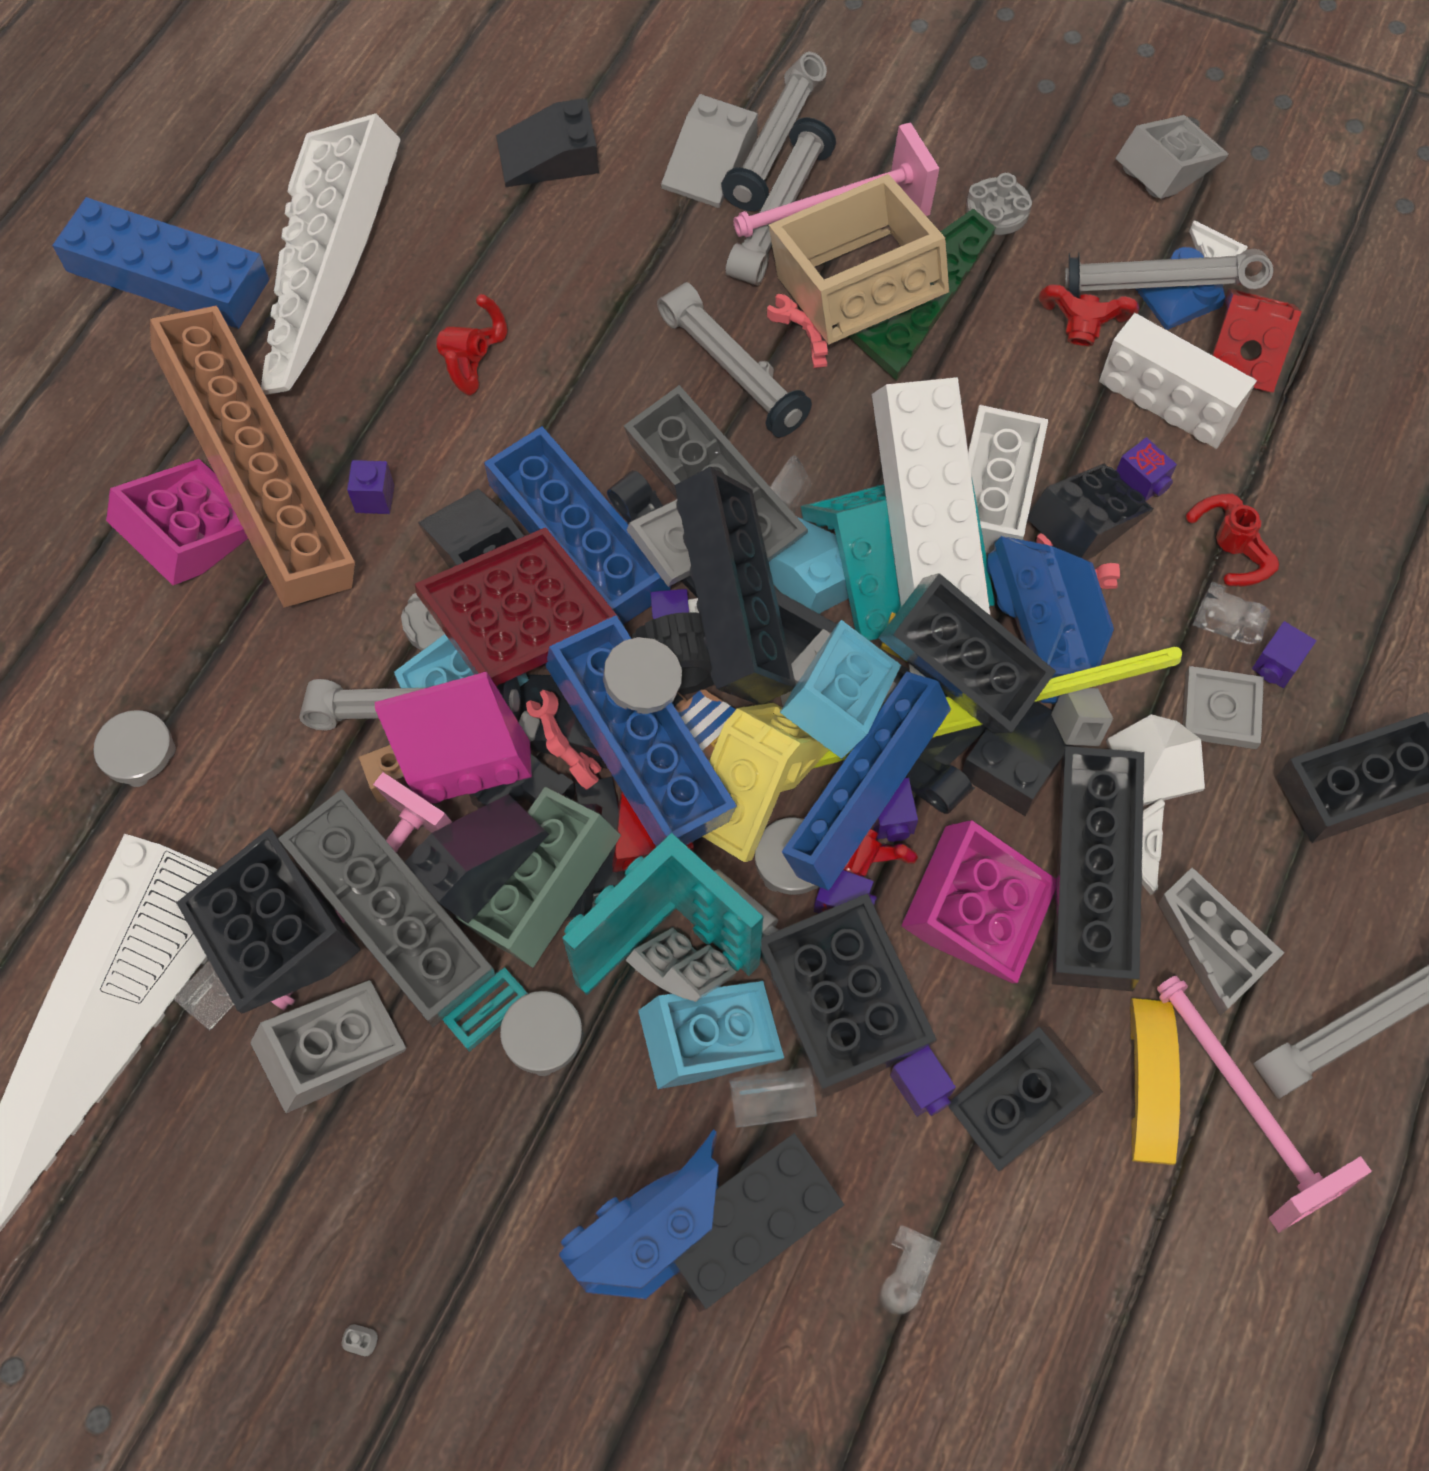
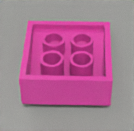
[106,459,248,585]
[375,672,532,803]
[901,820,1056,983]

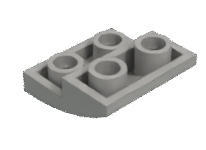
[626,928,737,1002]

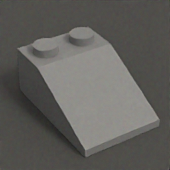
[661,94,758,208]
[1116,115,1229,199]
[250,980,406,1113]

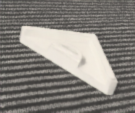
[1189,220,1248,285]
[1142,798,1165,895]

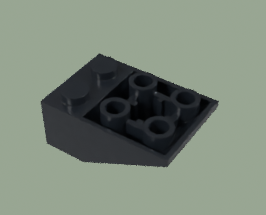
[1028,463,1154,560]
[418,489,524,568]

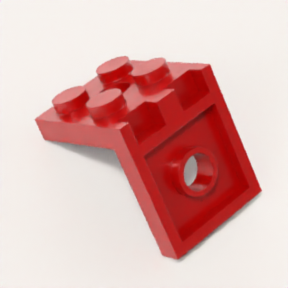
[1212,288,1302,392]

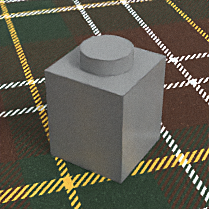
[1051,688,1114,746]

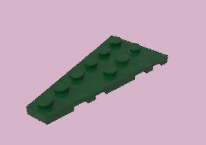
[835,208,996,381]

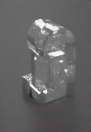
[1193,582,1271,644]
[879,1225,941,1315]

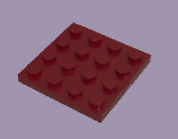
[414,527,620,686]

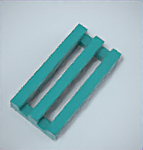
[442,967,528,1052]

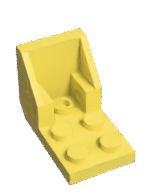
[702,703,829,862]

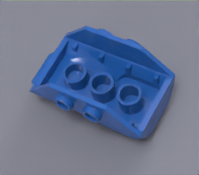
[987,536,1114,704]
[559,1129,719,1299]

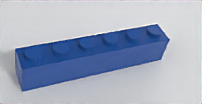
[782,672,951,891]

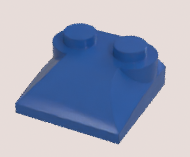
[1135,247,1226,330]

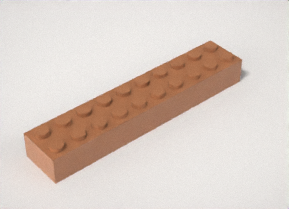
[150,306,355,608]

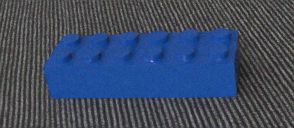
[52,197,269,329]
[484,426,670,625]
[546,615,737,847]

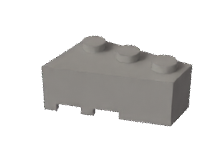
[1158,868,1284,1016]

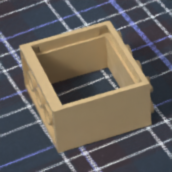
[769,174,949,344]

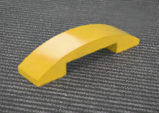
[1130,998,1180,1165]

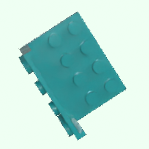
[800,477,995,641]
[562,833,763,995]

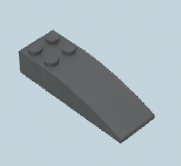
[624,385,808,562]
[278,789,495,1028]

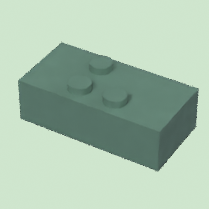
[456,787,621,968]

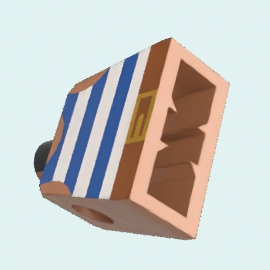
[672,690,736,761]

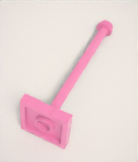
[733,122,939,238]
[271,772,452,1010]
[1157,976,1372,1233]

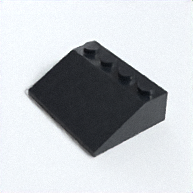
[176,827,361,1014]
[760,893,937,1099]

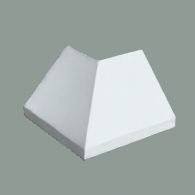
[1106,714,1205,806]

